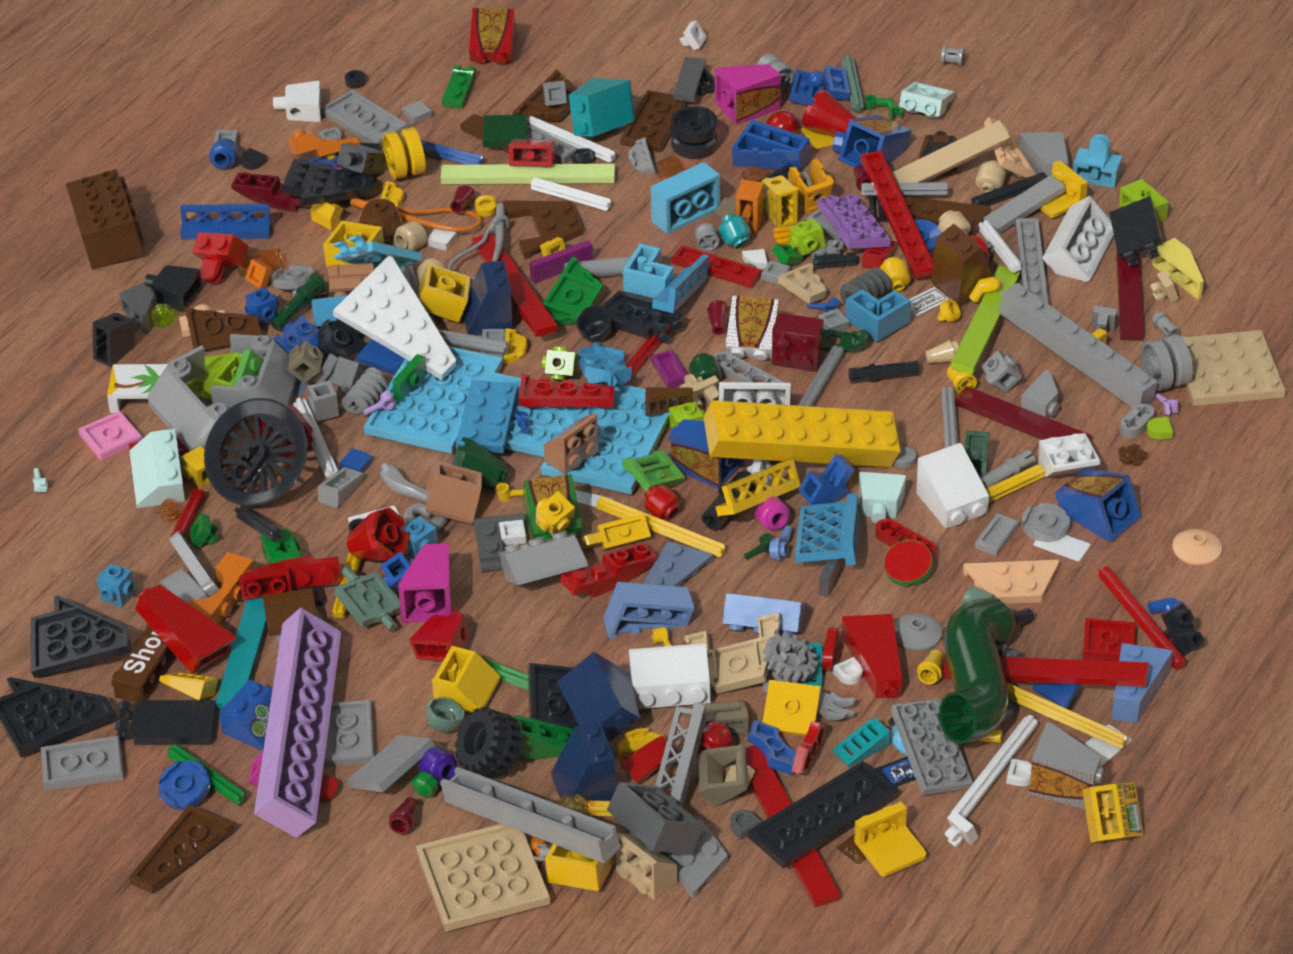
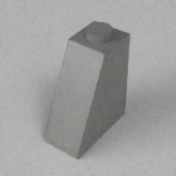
[1019,132,1069,176]

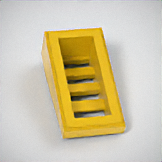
[159,672,218,700]

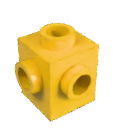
[536,491,575,535]

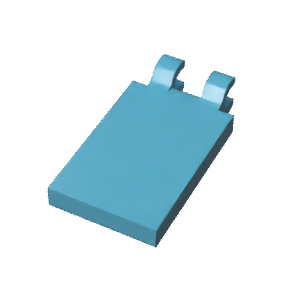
[333,235,422,269]

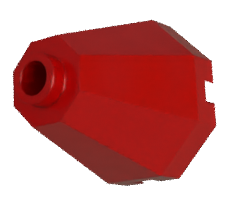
[346,507,410,560]

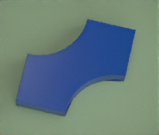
[747,719,797,775]

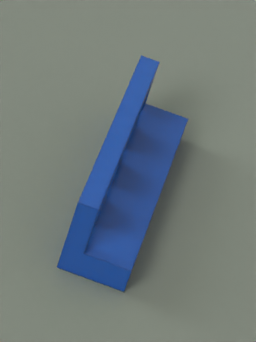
[180,204,271,239]

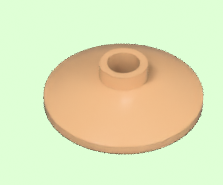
[1172,529,1222,565]

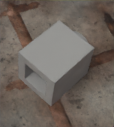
[307,380,339,422]

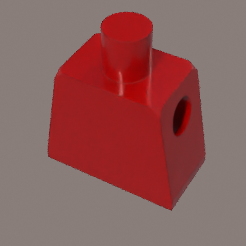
[409,610,469,661]

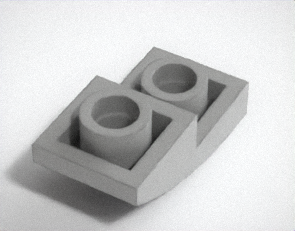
[160,569,208,603]

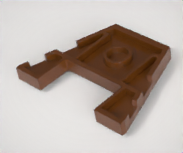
[503,200,583,259]

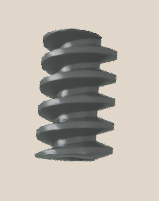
[840,267,891,305]

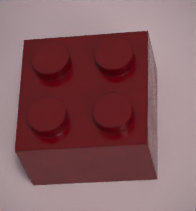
[772,312,824,372]

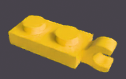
[581,513,651,550]

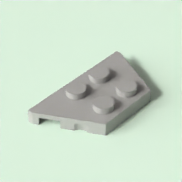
[661,819,728,899]

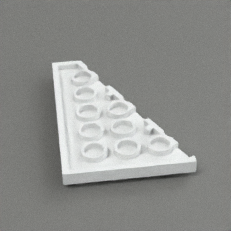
[333,256,457,380]

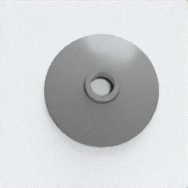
[894,613,942,651]

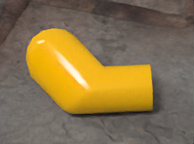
[969,277,1001,303]

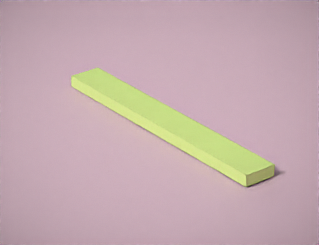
[441,164,615,184]

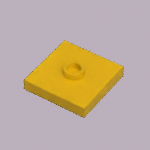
[763,680,821,737]

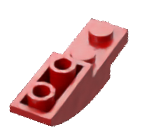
[560,542,658,598]
[239,555,341,600]

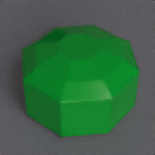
[412,772,438,798]

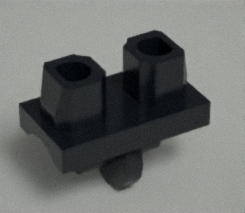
[1161,603,1204,655]

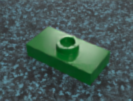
[392,354,426,401]

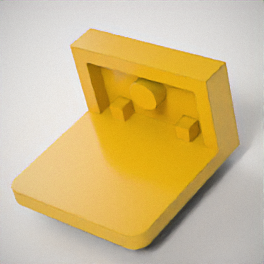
[854,801,926,877]

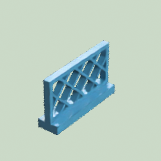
[795,493,860,566]

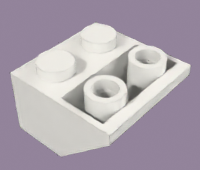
[1038,433,1100,477]

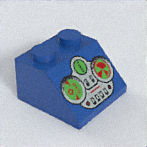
[219,679,272,750]

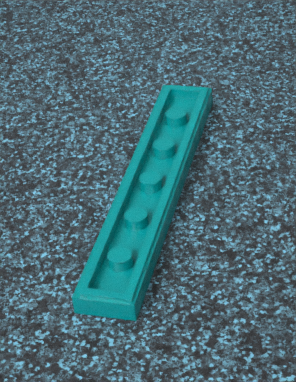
[215,597,267,709]

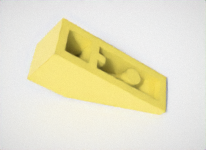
[1152,238,1204,300]

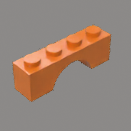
[188,551,255,625]

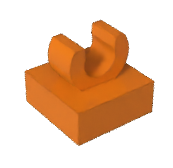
[245,259,274,289]

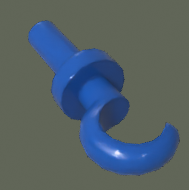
[514,411,529,434]

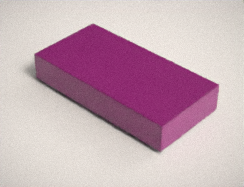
[651,350,688,388]

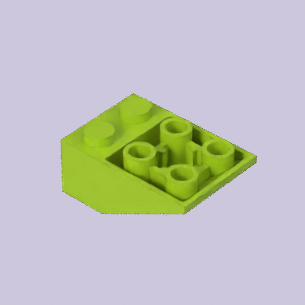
[185,352,242,400]

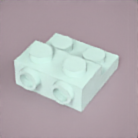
[899,82,955,118]

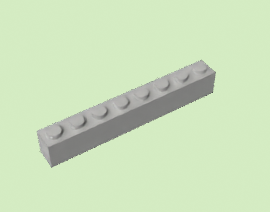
[999,283,1158,408]

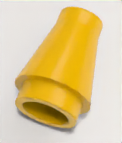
[917,650,944,685]

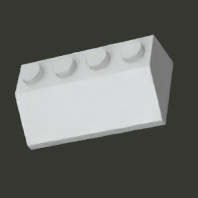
[1042,196,1114,282]

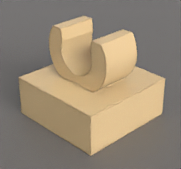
[1150,270,1179,303]

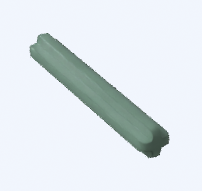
[842,55,864,113]

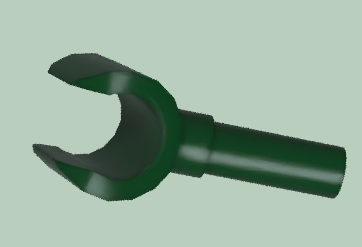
[744,533,773,560]

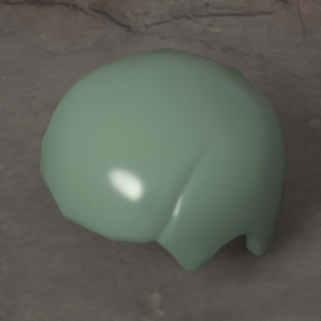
[425,697,465,733]

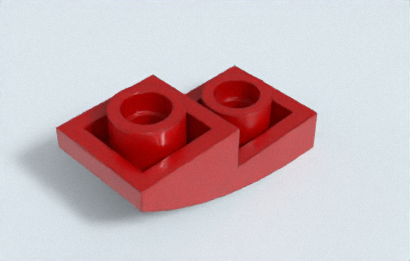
[620,735,679,784]

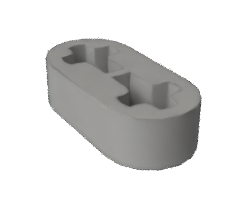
[1120,404,1154,439]

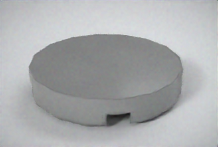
[271,265,316,290]
[1021,503,1071,542]

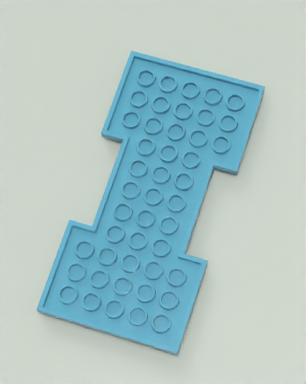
[363,346,676,495]

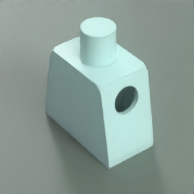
[859,472,906,523]

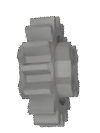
[762,632,818,683]

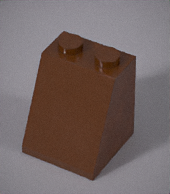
[931,224,993,307]

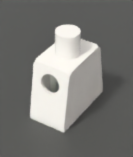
[273,81,321,122]

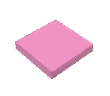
[78,411,143,461]

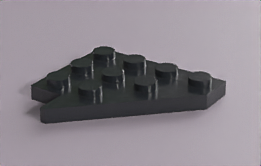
[281,158,378,206]
[31,595,131,678]
[0,677,117,758]

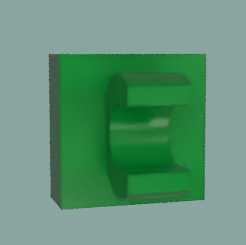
[190,513,219,549]

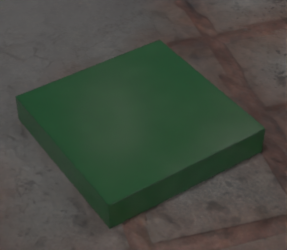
[483,115,527,148]

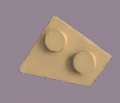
[778,263,827,304]

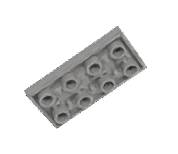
[890,699,973,795]

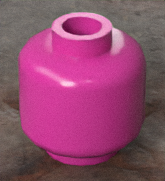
[754,496,790,531]

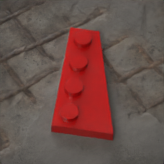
[519,374,614,408]

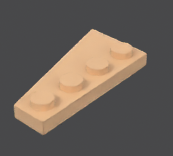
[984,117,1036,178]

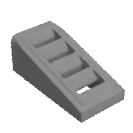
[318,467,365,508]

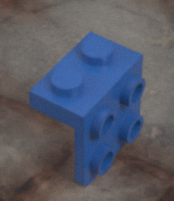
[273,315,328,360]

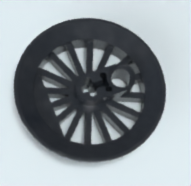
[204,398,307,506]

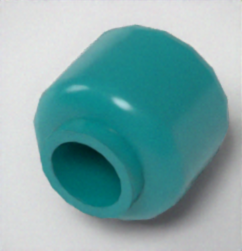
[718,213,751,248]

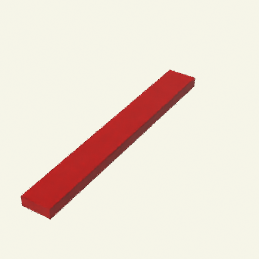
[860,150,933,279]
[472,233,557,337]
[942,657,1150,687]
[746,745,840,907]

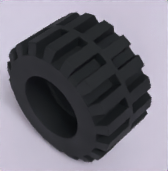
[455,707,522,778]

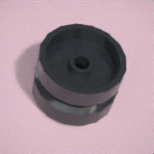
[671,106,718,158]

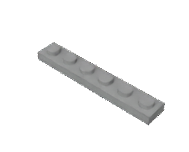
[1015,218,1048,304]

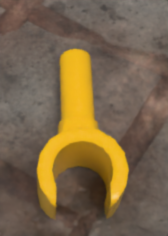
[496,483,523,502]
[652,627,672,646]

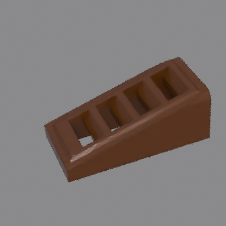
[645,387,693,416]

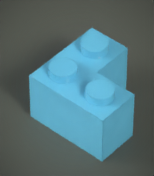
[623,243,674,298]

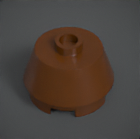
[359,199,403,242]

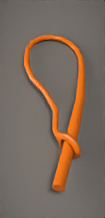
[350,198,482,232]

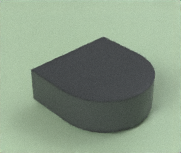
[730,810,762,840]

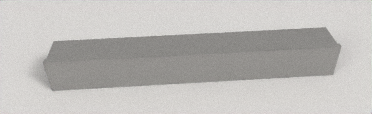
[440,767,621,863]

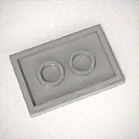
[323,700,374,767]
[346,735,435,792]
[41,736,124,791]

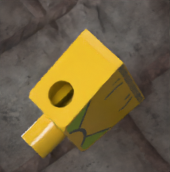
[762,176,798,228]

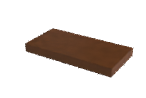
[620,90,688,153]

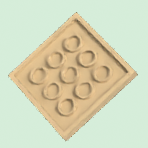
[1182,330,1285,406]
[416,824,550,932]

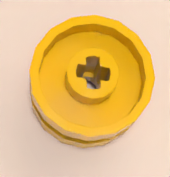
[382,127,426,180]

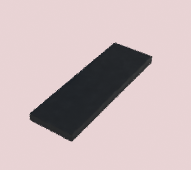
[747,761,900,869]

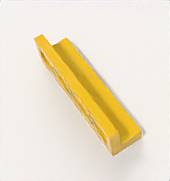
[715,459,801,516]

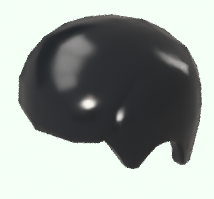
[576,305,613,342]

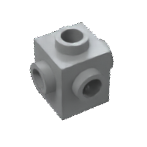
[982,350,1022,392]

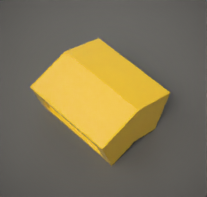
[310,202,343,231]

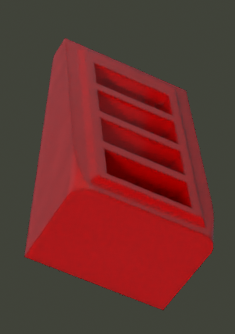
[862,241,898,269]

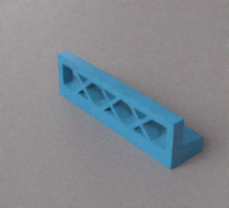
[652,254,709,313]

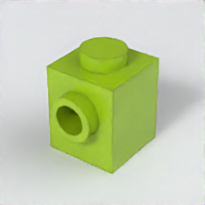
[669,401,705,430]

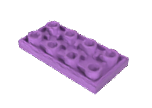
[817,194,891,249]

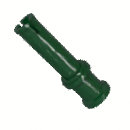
[269,273,327,331]

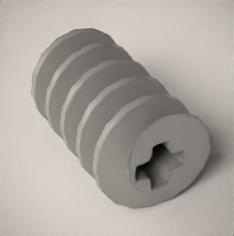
[342,367,388,416]

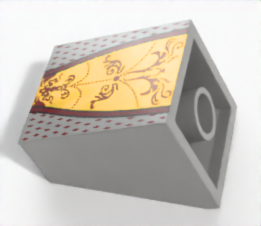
[1029,722,1104,809]

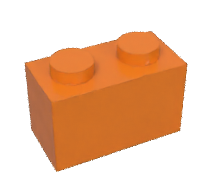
[736,179,764,233]

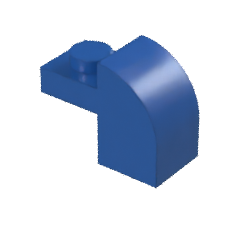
[798,454,855,505]

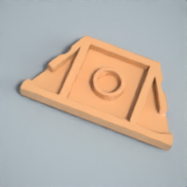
[963,560,1059,604]

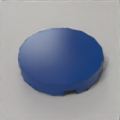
[158,760,211,810]

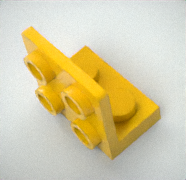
[1039,160,1088,218]

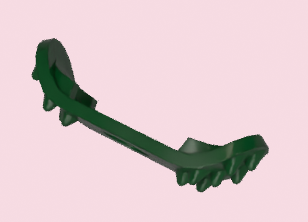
[823,329,868,352]

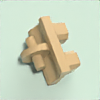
[680,374,719,409]

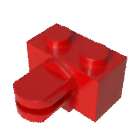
[192,232,249,285]

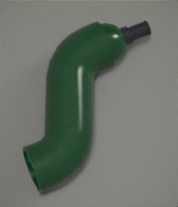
[938,597,1034,744]

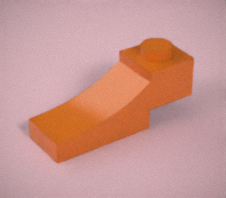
[287,129,359,157]

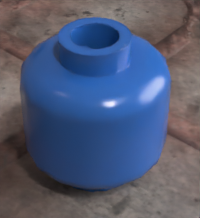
[209,138,239,170]

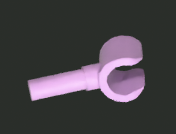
[363,391,395,416]
[1156,393,1179,415]

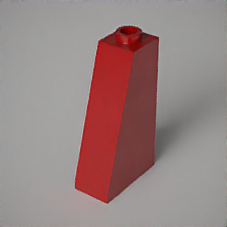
[135,584,236,674]
[841,614,902,698]

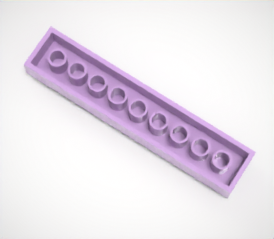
[254,608,341,838]

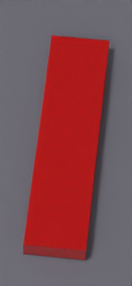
[672,245,762,289]

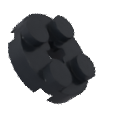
[317,318,363,359]

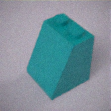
[569,78,635,137]

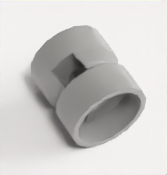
[757,53,795,91]

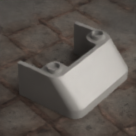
[211,334,298,408]
[148,345,255,451]

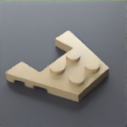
[684,612,782,694]

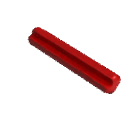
[170,488,205,537]

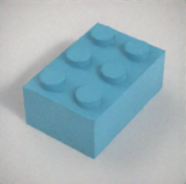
[651,162,720,234]

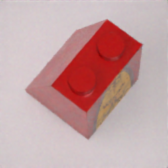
[469,8,517,64]

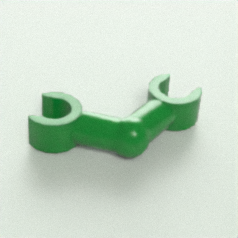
[865,94,903,121]

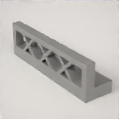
[655,703,707,807]

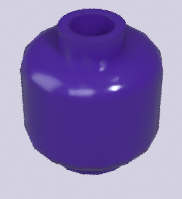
[418,747,457,785]

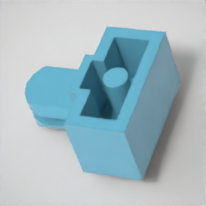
[1073,134,1122,188]

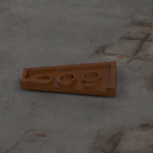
[903,196,991,237]
[129,805,235,893]

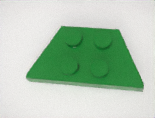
[542,256,604,325]

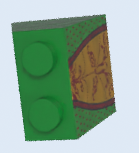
[522,474,582,540]

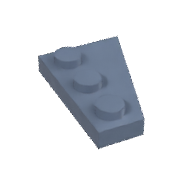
[642,541,713,587]

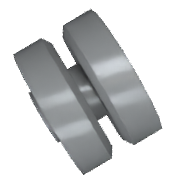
[1140,334,1193,391]

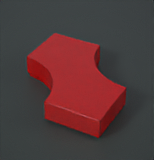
[791,721,826,774]

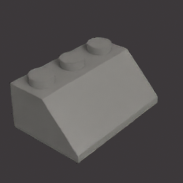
[499,531,588,585]

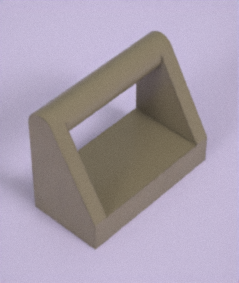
[692,700,748,737]
[699,745,747,806]

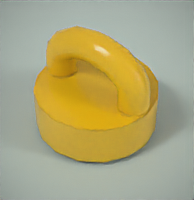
[475,195,497,217]
[937,299,961,323]

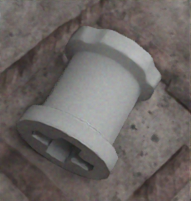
[941,45,965,66]

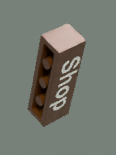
[111,623,175,704]

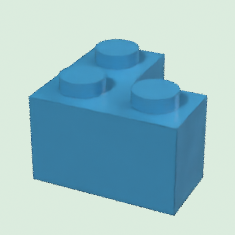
[845,289,911,342]

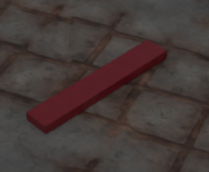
[1116,247,1144,341]
[955,386,1092,443]

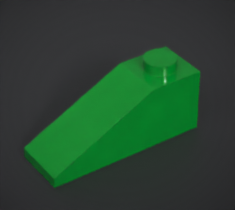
[514,715,573,760]

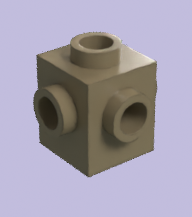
[287,341,323,383]

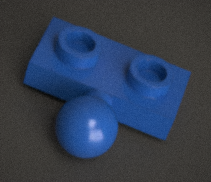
[808,65,851,100]

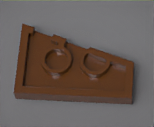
[185,307,261,351]

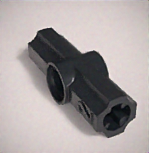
[701,470,756,531]

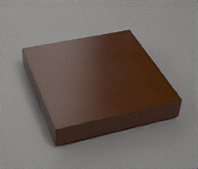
[262,588,317,636]

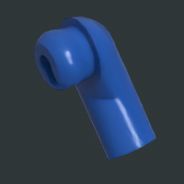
[1148,597,1186,614]

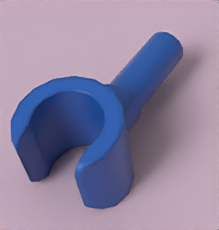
[807,298,841,312]

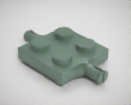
[334,566,401,632]

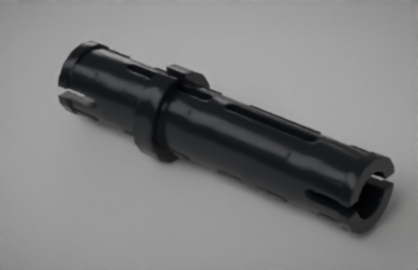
[848,360,920,383]

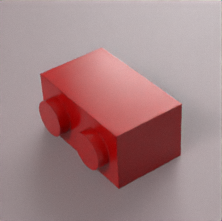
[509,139,556,166]

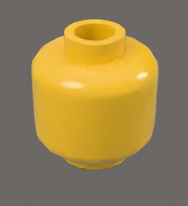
[880,257,911,292]

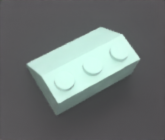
[130,429,185,508]

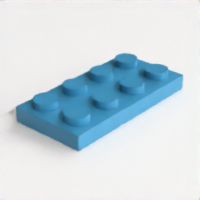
[456,380,518,453]

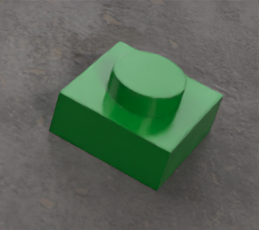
[771,244,803,265]

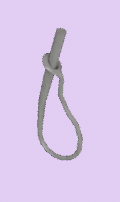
[447,203,510,282]

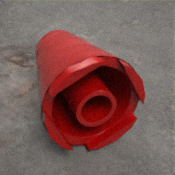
[801,89,856,137]

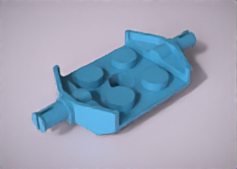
[578,342,632,386]

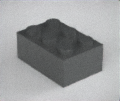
[607,782,704,856]

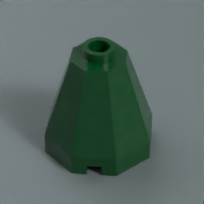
[452,437,508,487]

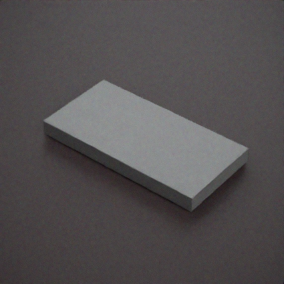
[321,90,409,148]

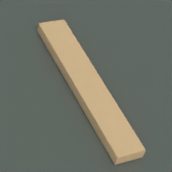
[892,120,1010,183]

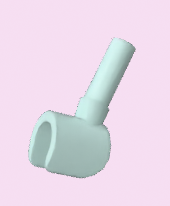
[33,468,48,492]

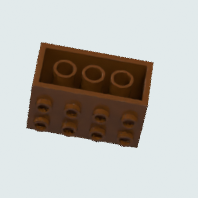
[66,169,145,270]

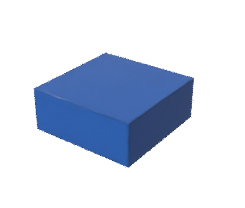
[340,448,373,473]

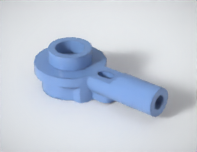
[769,526,793,562]

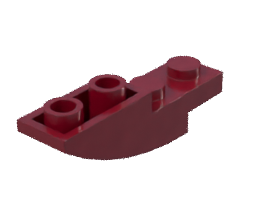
[231,172,312,212]

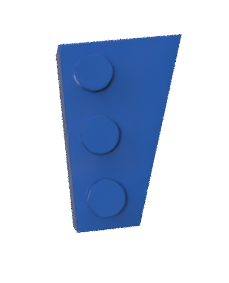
[732,120,811,170]

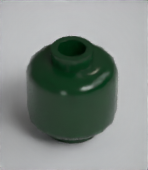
[689,353,722,380]

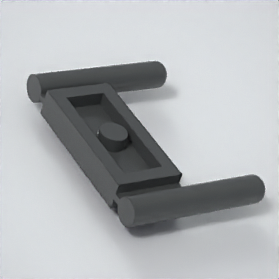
[473,513,527,572]

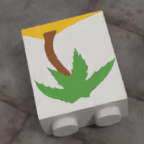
[107,364,168,413]

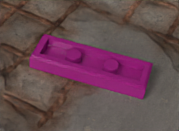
[530,240,593,284]

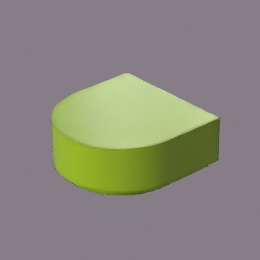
[1146,417,1173,440]

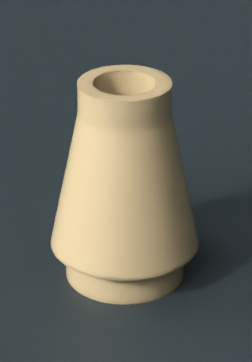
[925,340,958,364]

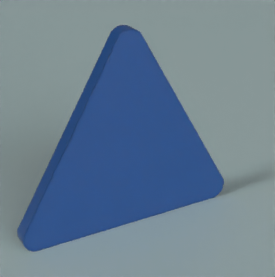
[1032,683,1081,708]

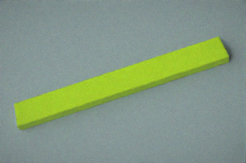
[950,265,1021,374]

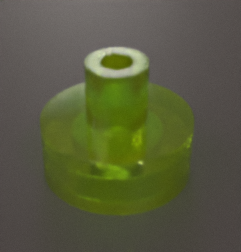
[151,304,175,328]

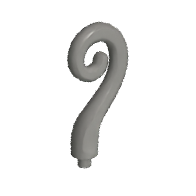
[380,463,448,531]

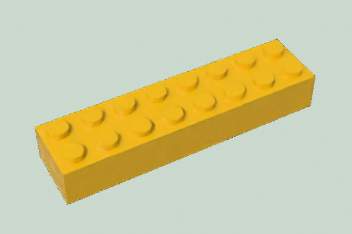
[703,400,900,467]

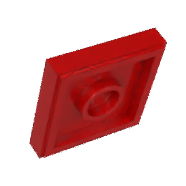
[1082,618,1136,661]

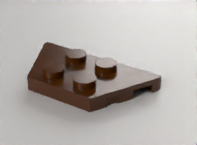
[513,70,578,121]

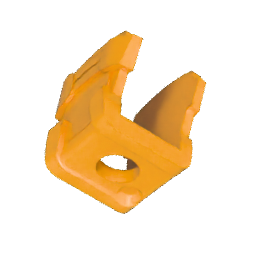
[788,159,834,213]

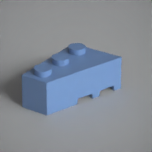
[603,582,694,639]
[1111,643,1173,723]

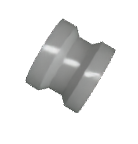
[695,223,719,252]

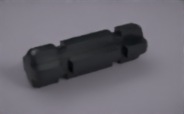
[813,252,857,269]

